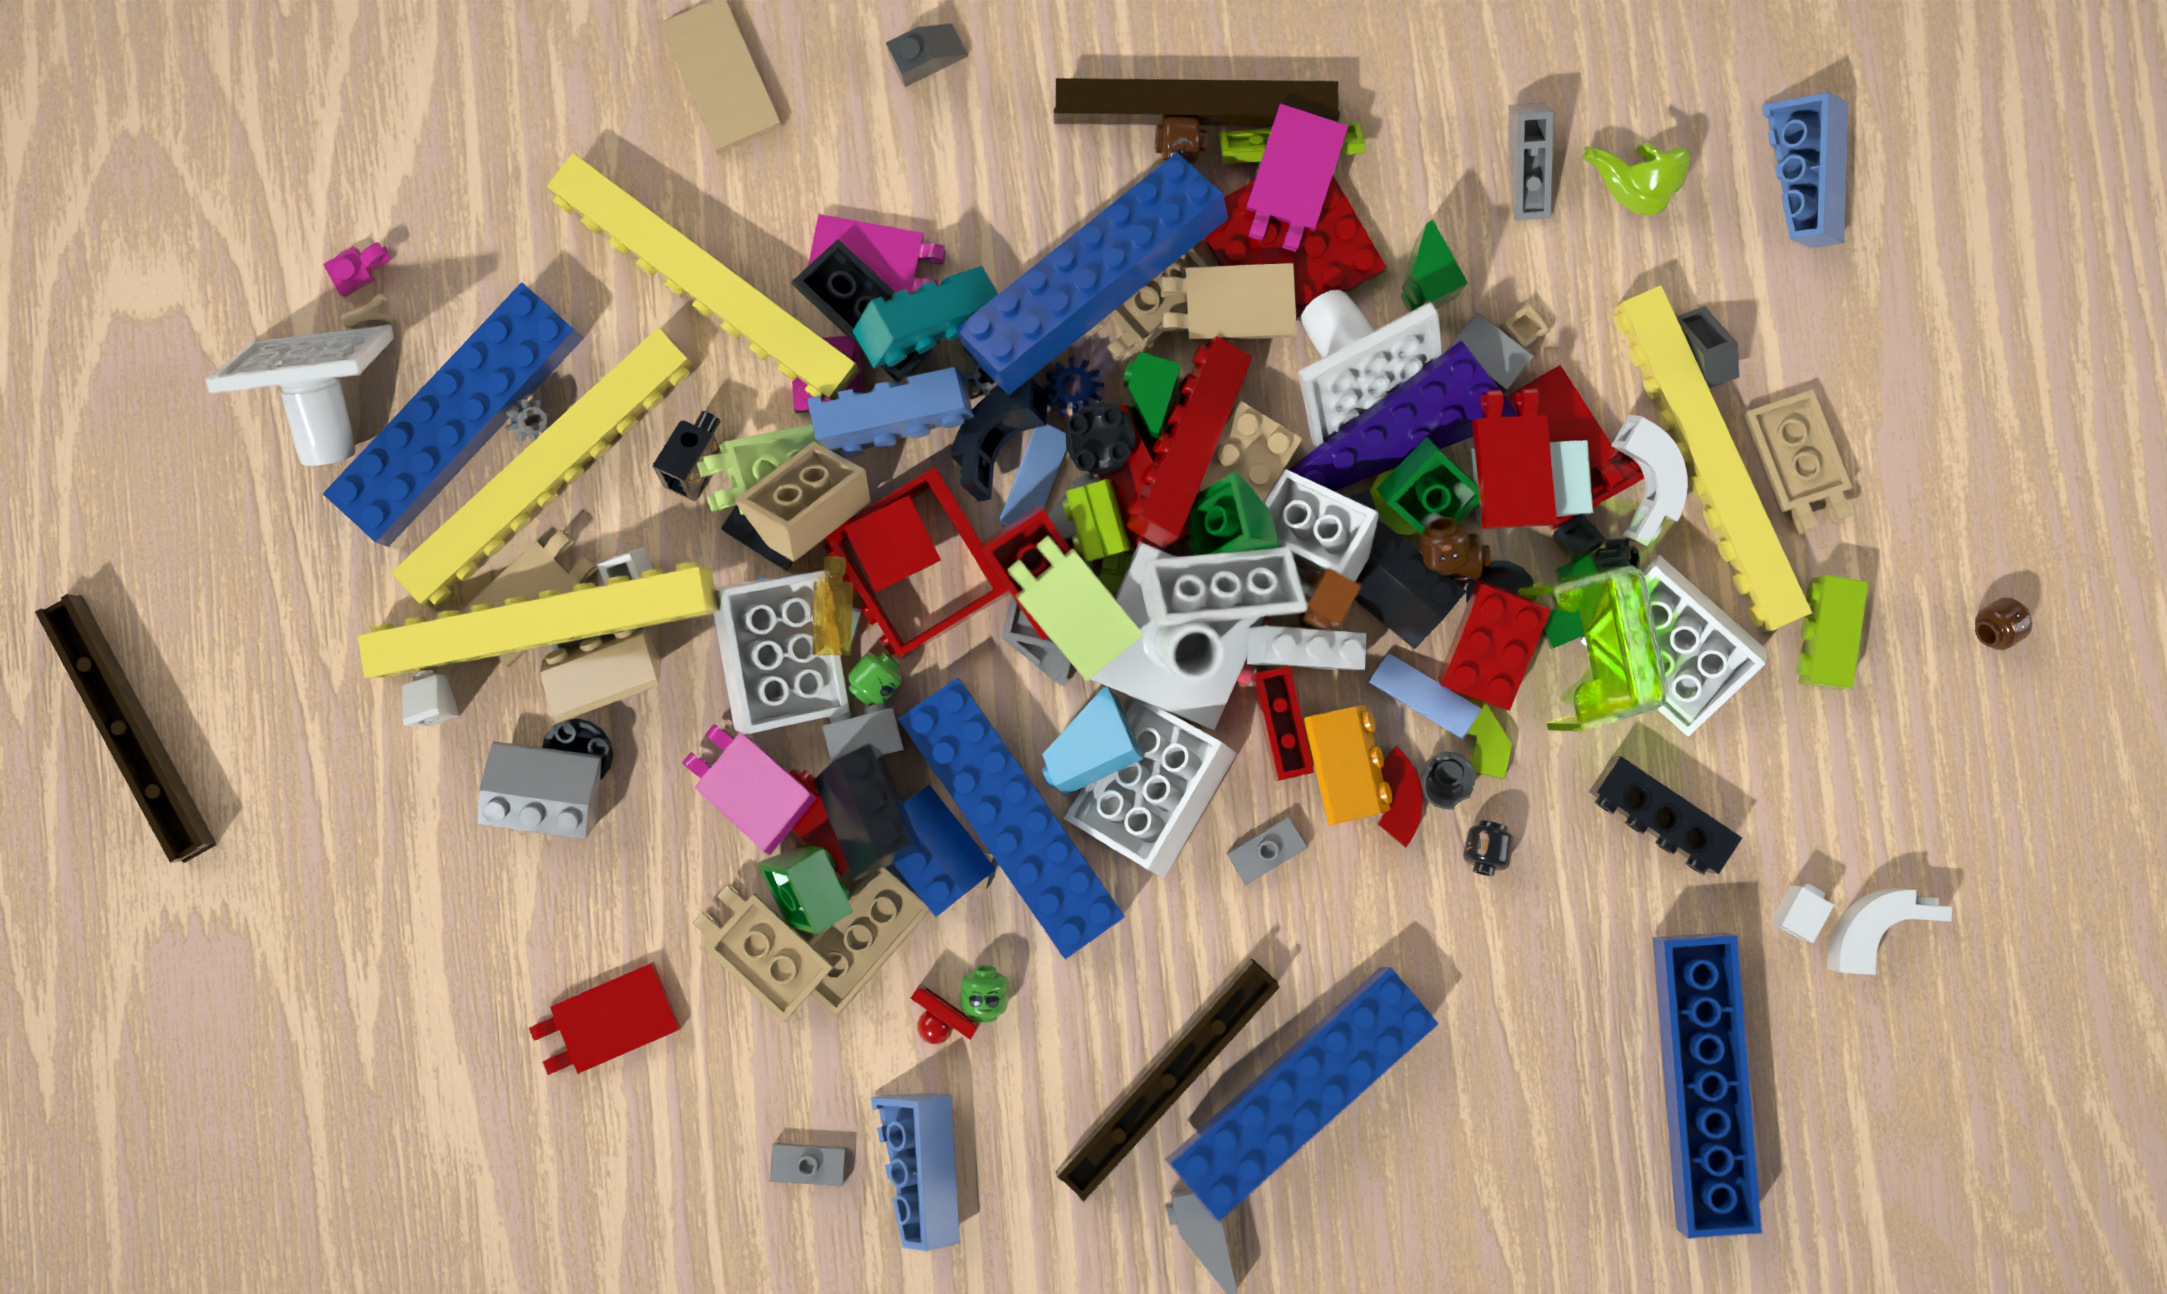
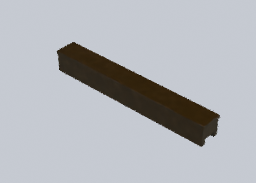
[1054,78,1340,126]
[35,594,217,863]
[1056,958,1280,1202]

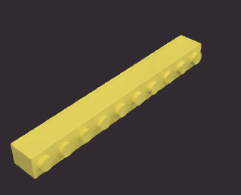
[546,153,860,402]
[1614,285,1812,633]
[391,328,693,607]
[357,562,719,679]

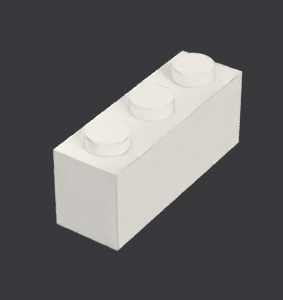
[1247,626,1366,671]

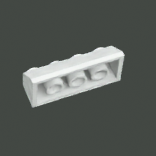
[1141,547,1307,626]

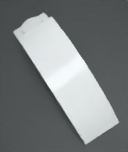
[1611,414,1688,547]
[1827,888,1952,975]

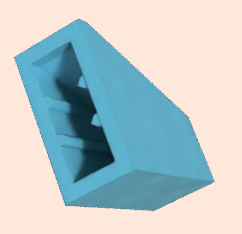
[1042,686,1143,796]

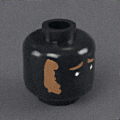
[1463,820,1515,876]

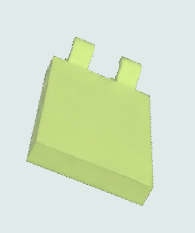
[697,424,828,515]
[1008,536,1144,681]

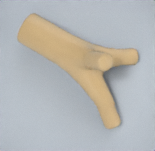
[341,293,395,328]

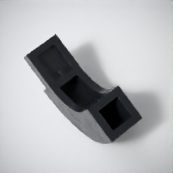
[951,377,1048,502]

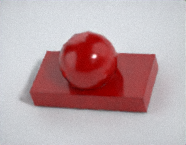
[910,984,979,1044]

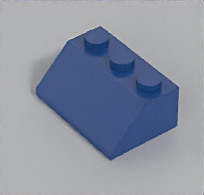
[893,784,996,917]

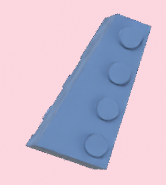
[807,367,974,458]

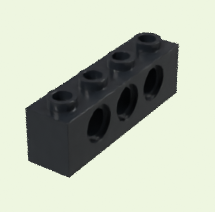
[1589,756,1742,875]

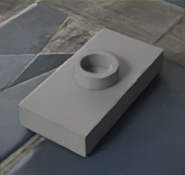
[1226,817,1307,885]
[770,1143,846,1186]

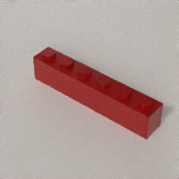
[1126,336,1253,548]

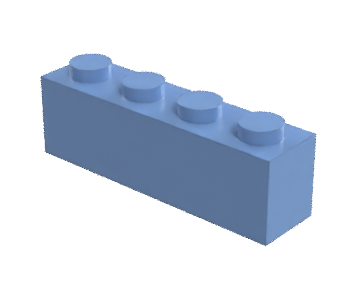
[1762,92,1849,248]
[870,1093,960,1251]

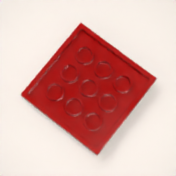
[1204,175,1387,340]

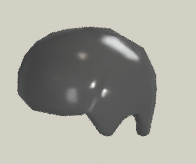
[1420,751,1476,810]

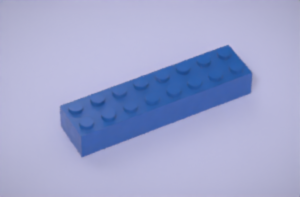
[955,153,1228,395]
[323,282,584,547]
[898,677,1125,959]
[1652,933,1762,1238]
[1165,967,1439,1222]

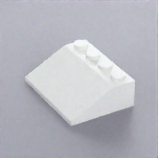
[1580,555,1768,737]
[714,570,850,734]
[1064,698,1237,878]

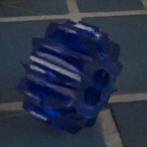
[1043,357,1104,417]

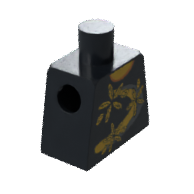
[652,411,721,502]

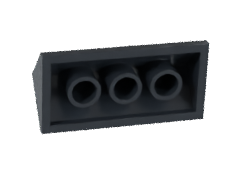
[791,239,942,383]

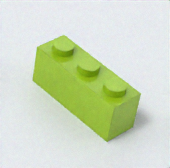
[1796,575,1869,690]

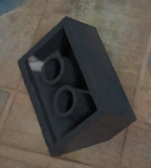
[1354,522,1467,649]
[813,743,922,880]

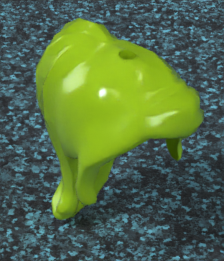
[1582,141,1692,216]

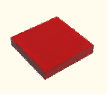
[844,495,941,593]

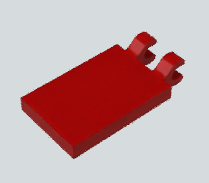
[1506,365,1624,498]
[1472,389,1557,530]
[529,962,681,1075]

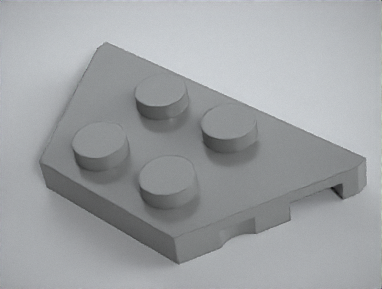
[1002,555,1093,686]

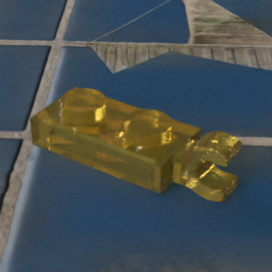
[812,556,853,655]

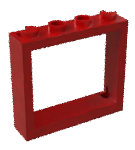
[823,467,1010,659]

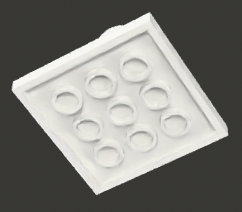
[1298,290,1442,450]
[205,324,394,466]
[1091,541,1265,730]

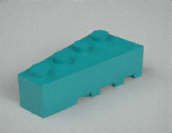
[852,266,998,368]

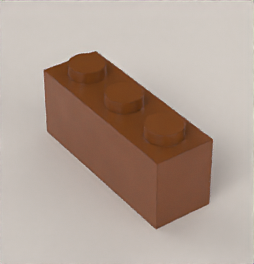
[1294,568,1361,630]

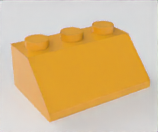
[1304,704,1392,826]

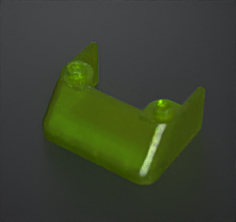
[1519,566,1668,732]

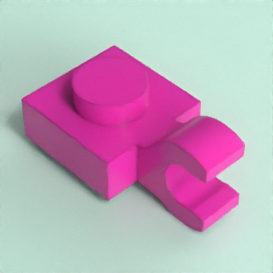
[323,242,392,297]

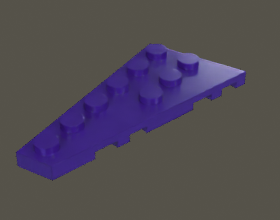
[1288,340,1517,491]

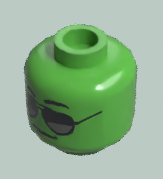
[848,652,902,706]
[960,965,1008,1022]

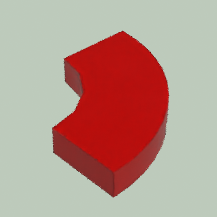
[1377,746,1423,848]

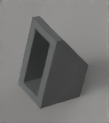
[886,23,968,87]
[1676,306,1739,388]

